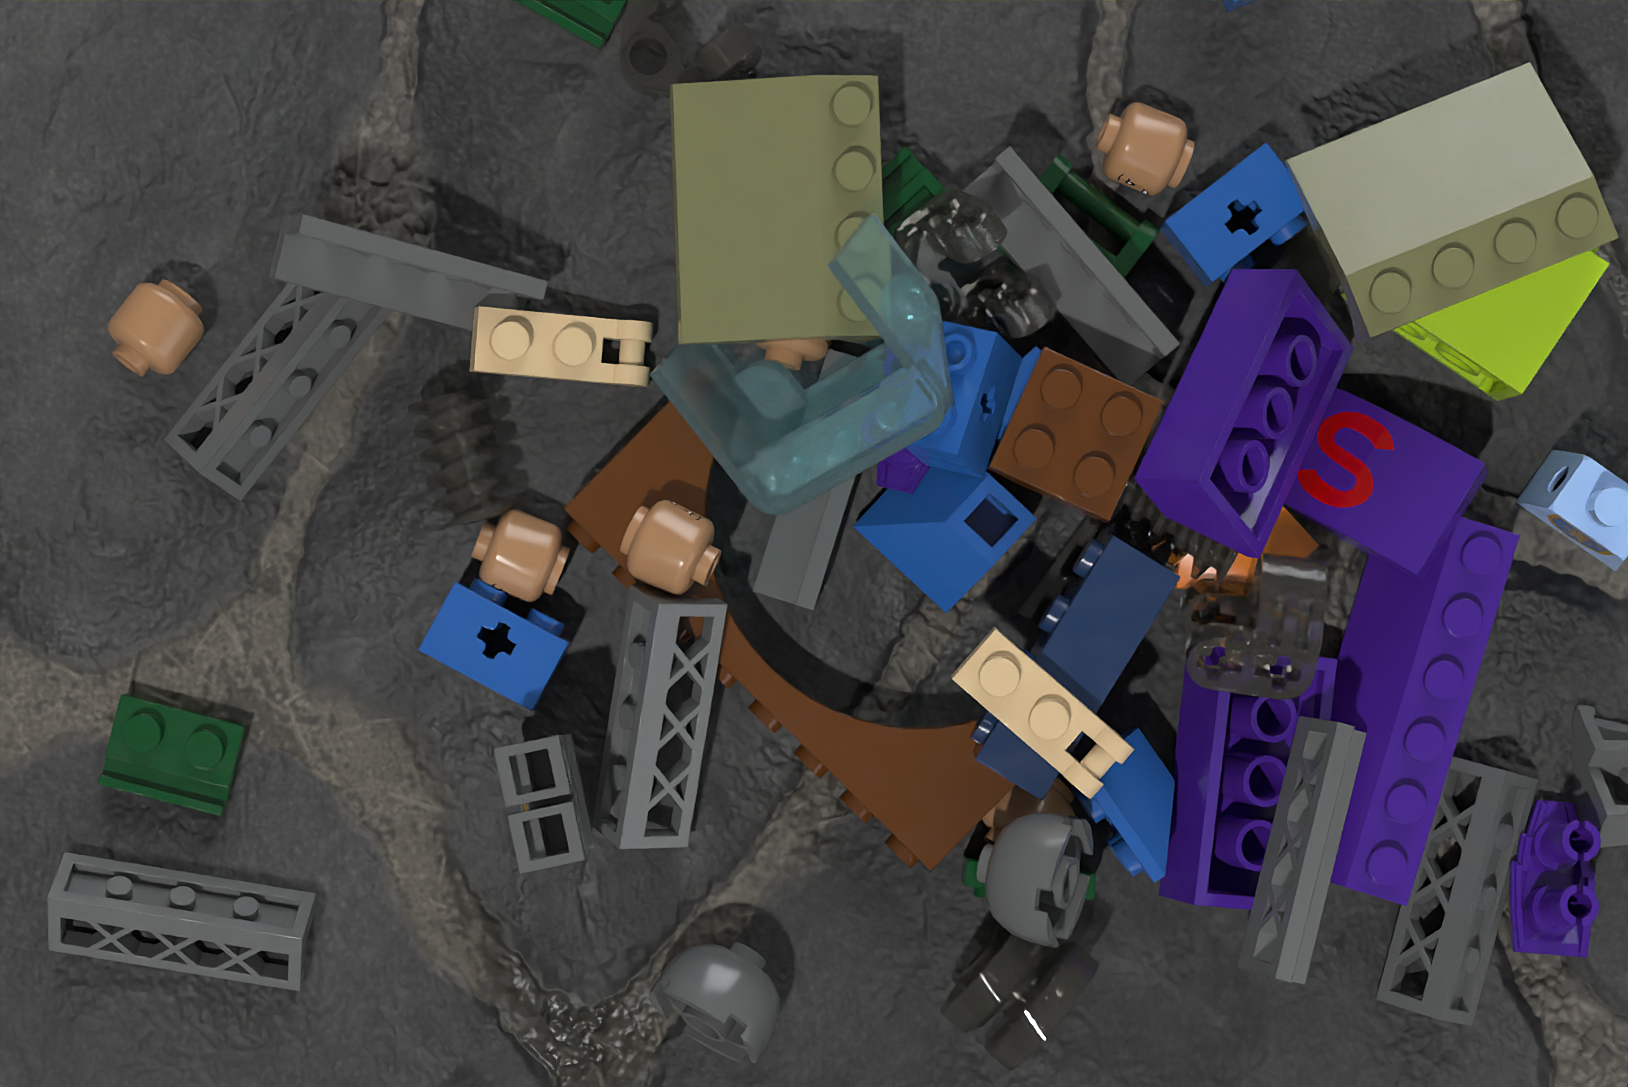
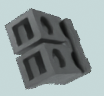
[494,733,596,874]

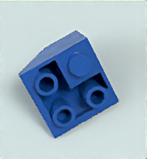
[853,467,1037,613]
[1069,726,1175,883]

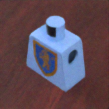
[1516,450,1628,571]

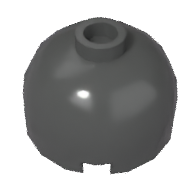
[977,812,1093,948]
[649,942,780,1064]

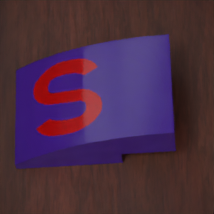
[1283,387,1488,583]

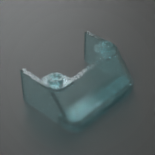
[650,213,953,515]

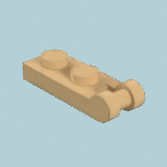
[469,306,653,387]
[951,627,1135,799]

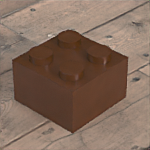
[986,347,1164,523]

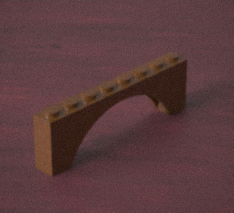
[564,399,1016,871]

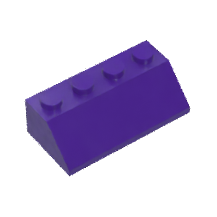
[1134,269,1353,558]
[1159,642,1338,910]

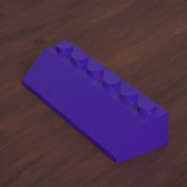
[1330,517,1520,906]

